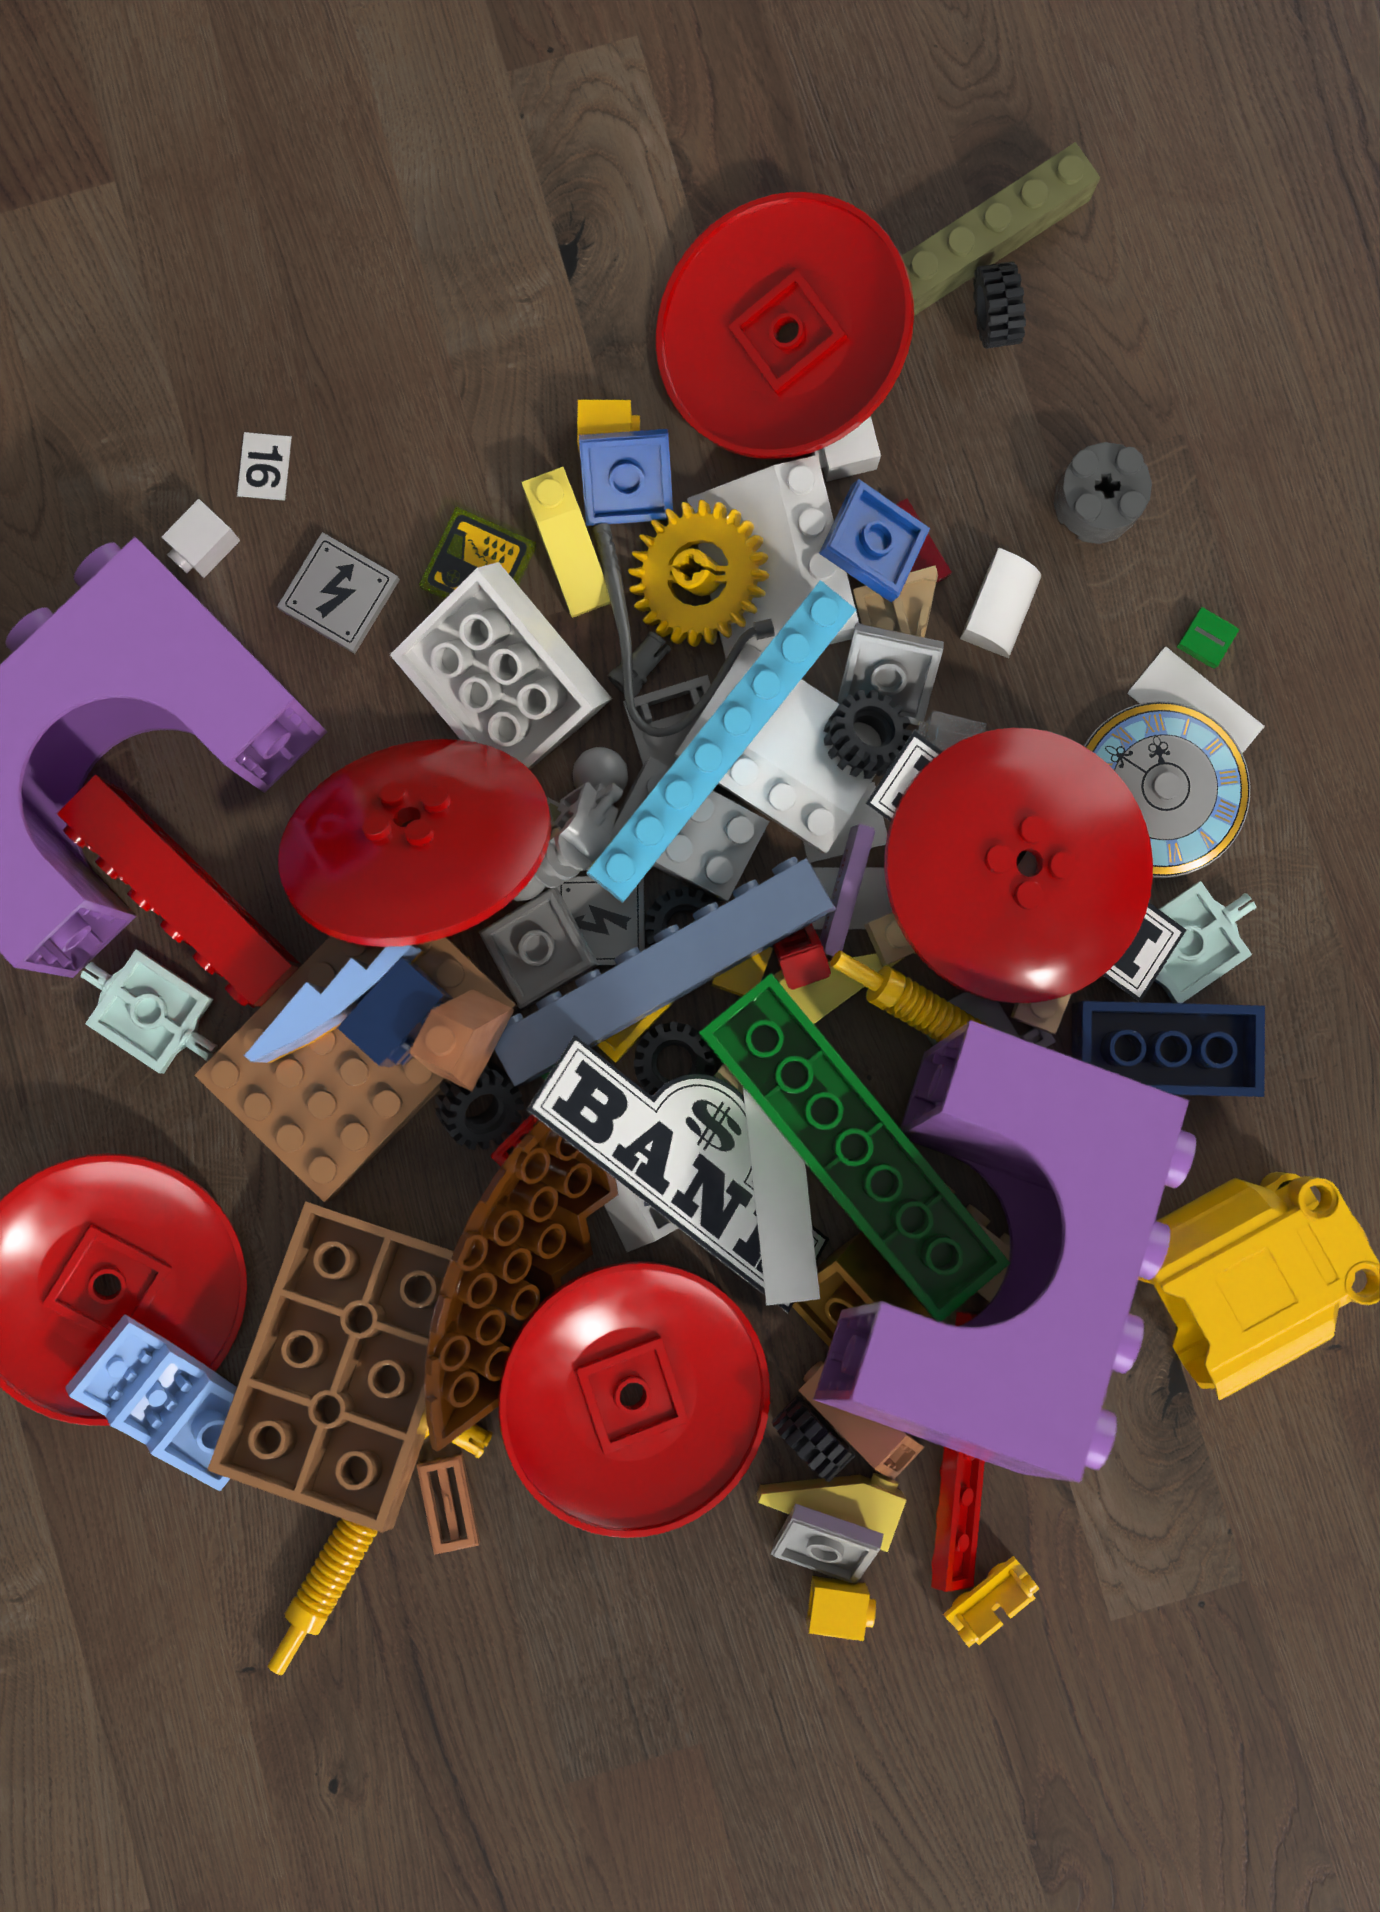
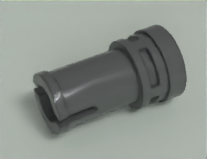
[607,631,671,698]

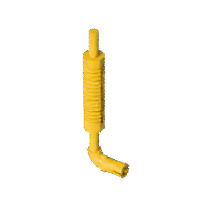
[830,950,994,1043]
[268,1424,493,1675]

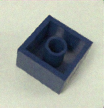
[337,957,454,1067]

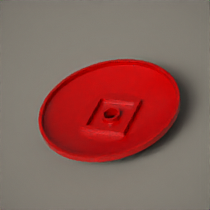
[656,192,914,459]
[884,728,1153,1003]
[278,739,551,947]
[0,1153,247,1426]
[498,1261,770,1538]

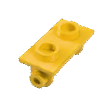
[943,1556,1040,1647]

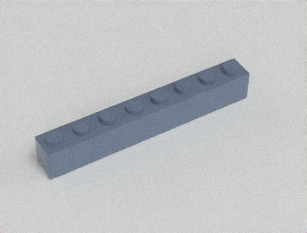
[495,857,836,1086]

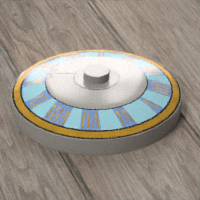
[1083,701,1250,879]

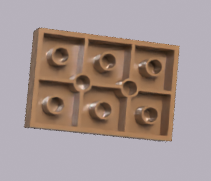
[194,936,519,1202]
[207,1201,454,1532]

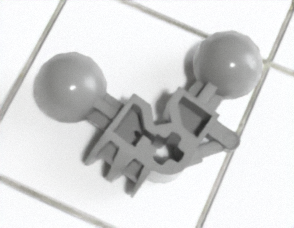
[513,747,628,901]

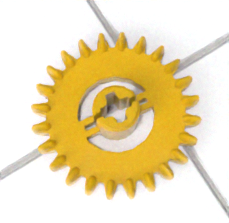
[628,499,769,647]

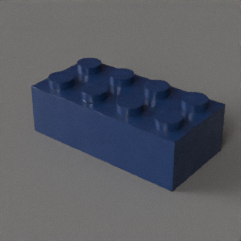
[1072,1001,1265,1097]

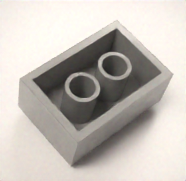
[609,757,769,902]

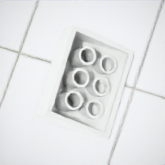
[687,455,859,666]
[390,562,612,770]
[674,643,881,853]

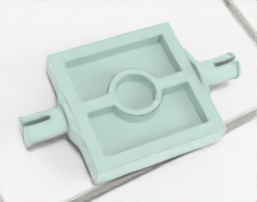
[1155,881,1256,1004]
[80,949,218,1074]

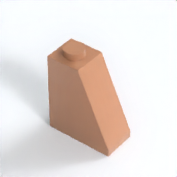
[409,989,514,1092]
[798,1361,925,1480]

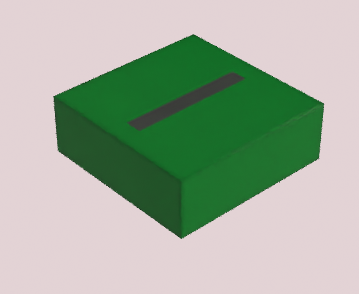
[1176,607,1240,669]

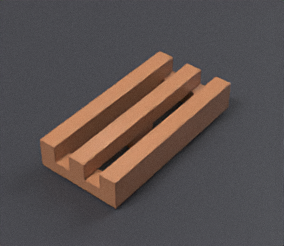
[417,1453,480,1555]

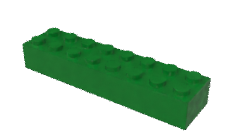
[699,973,1011,1323]

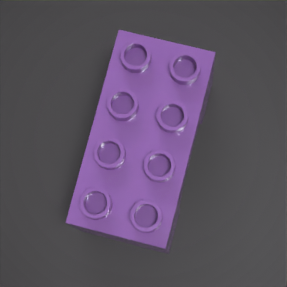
[0,537,327,978]
[813,1021,1196,1482]

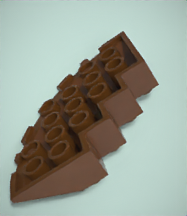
[424,1121,619,1452]

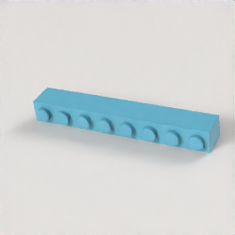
[587,580,857,902]

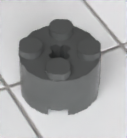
[1053,442,1152,544]

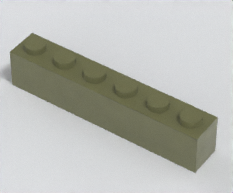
[901,142,1101,316]

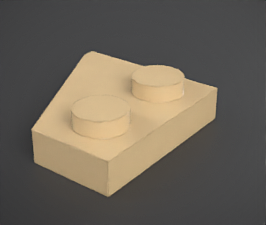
[853,565,938,638]

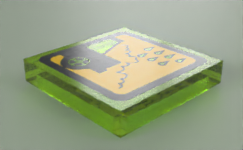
[419,506,537,599]

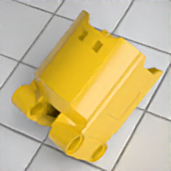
[1138,1172,1380,1400]

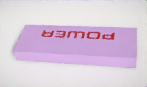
[820,824,875,959]

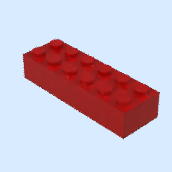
[57,774,302,1008]

